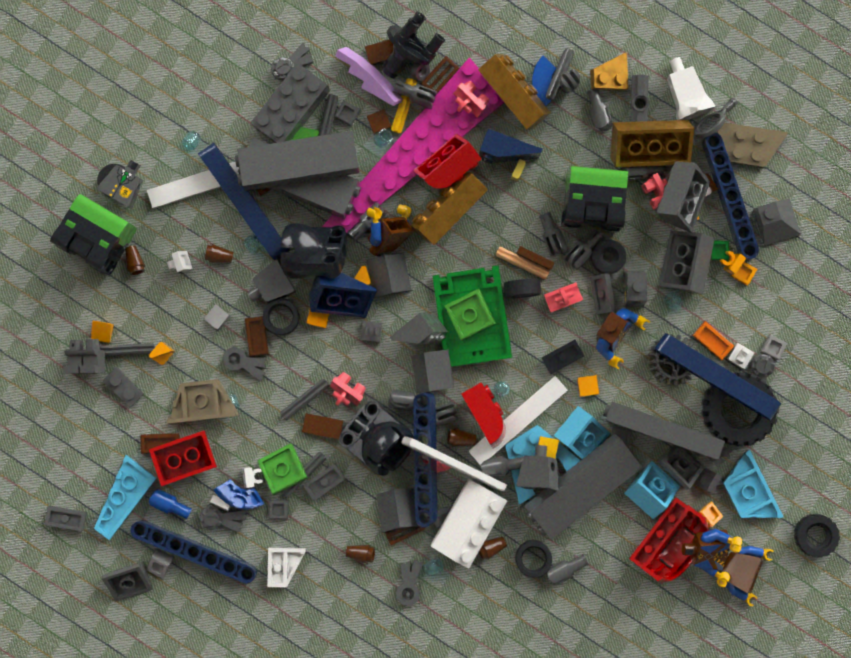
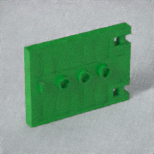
[432,265,513,367]

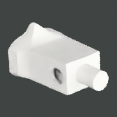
[667,57,715,120]

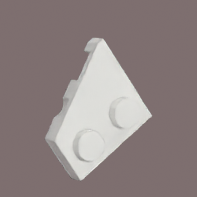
[267,547,306,587]

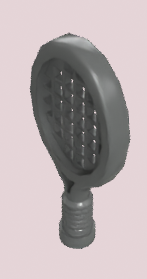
[694,98,738,138]

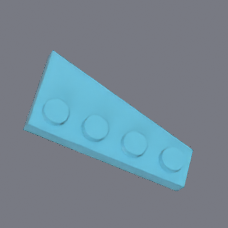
[94,455,157,540]

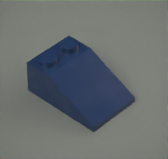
[479,129,543,164]
[309,273,377,318]

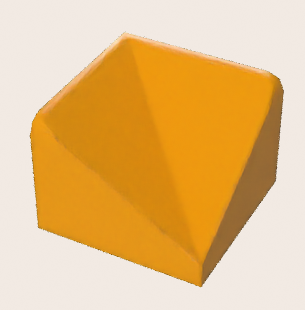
[149,342,175,365]

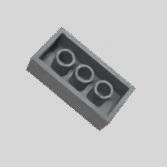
[251,62,330,143]

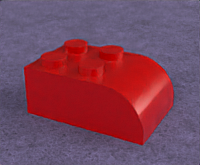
[413,134,482,189]
[461,382,506,449]
[149,430,217,486]

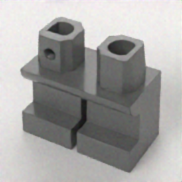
[63,339,105,374]

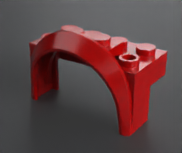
[629,498,709,584]

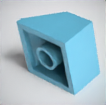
[554,406,610,459]
[624,461,680,519]

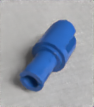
[149,489,192,520]

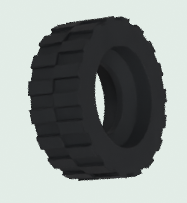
[794,514,840,558]

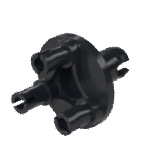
[382,11,445,79]

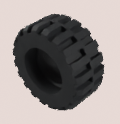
[701,372,779,447]

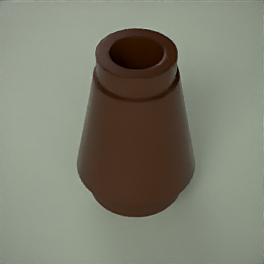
[205,244,233,263]
[125,246,145,275]
[447,428,476,447]
[479,537,507,560]
[346,545,375,564]

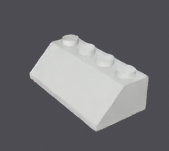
[430,478,507,568]

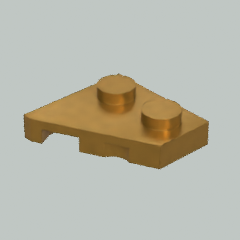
[590,53,628,91]

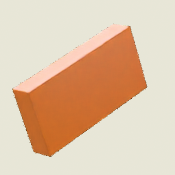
[692,321,734,361]

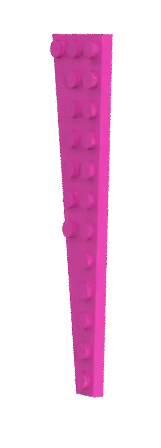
[322,57,505,234]

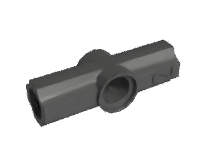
[630,75,649,122]

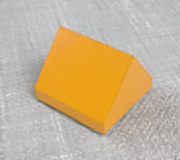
[354,266,371,286]

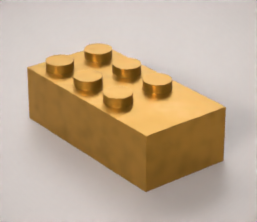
[478,54,551,129]
[610,120,694,167]
[411,172,488,245]

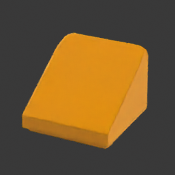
[307,310,329,328]
[91,320,114,343]

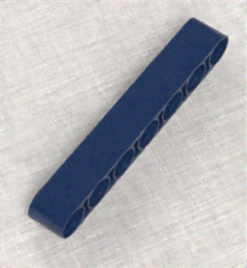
[702,133,759,261]
[198,142,290,260]
[654,333,781,421]
[413,392,438,527]
[130,520,257,583]

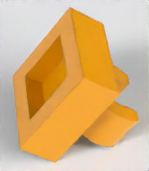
[720,251,746,274]

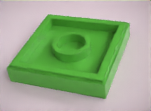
[445,289,496,340]
[257,443,308,495]

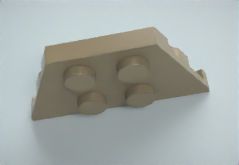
[717,123,788,168]
[167,379,239,424]

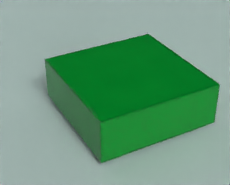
[710,241,729,260]

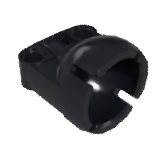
[281,223,348,279]
[339,401,414,476]

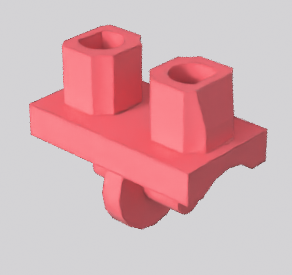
[453,81,489,118]
[641,173,668,210]
[544,282,583,313]
[330,372,366,406]

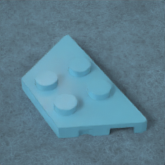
[722,450,784,518]

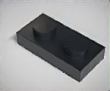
[541,340,584,375]

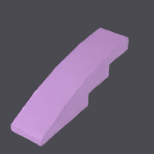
[335,47,402,106]

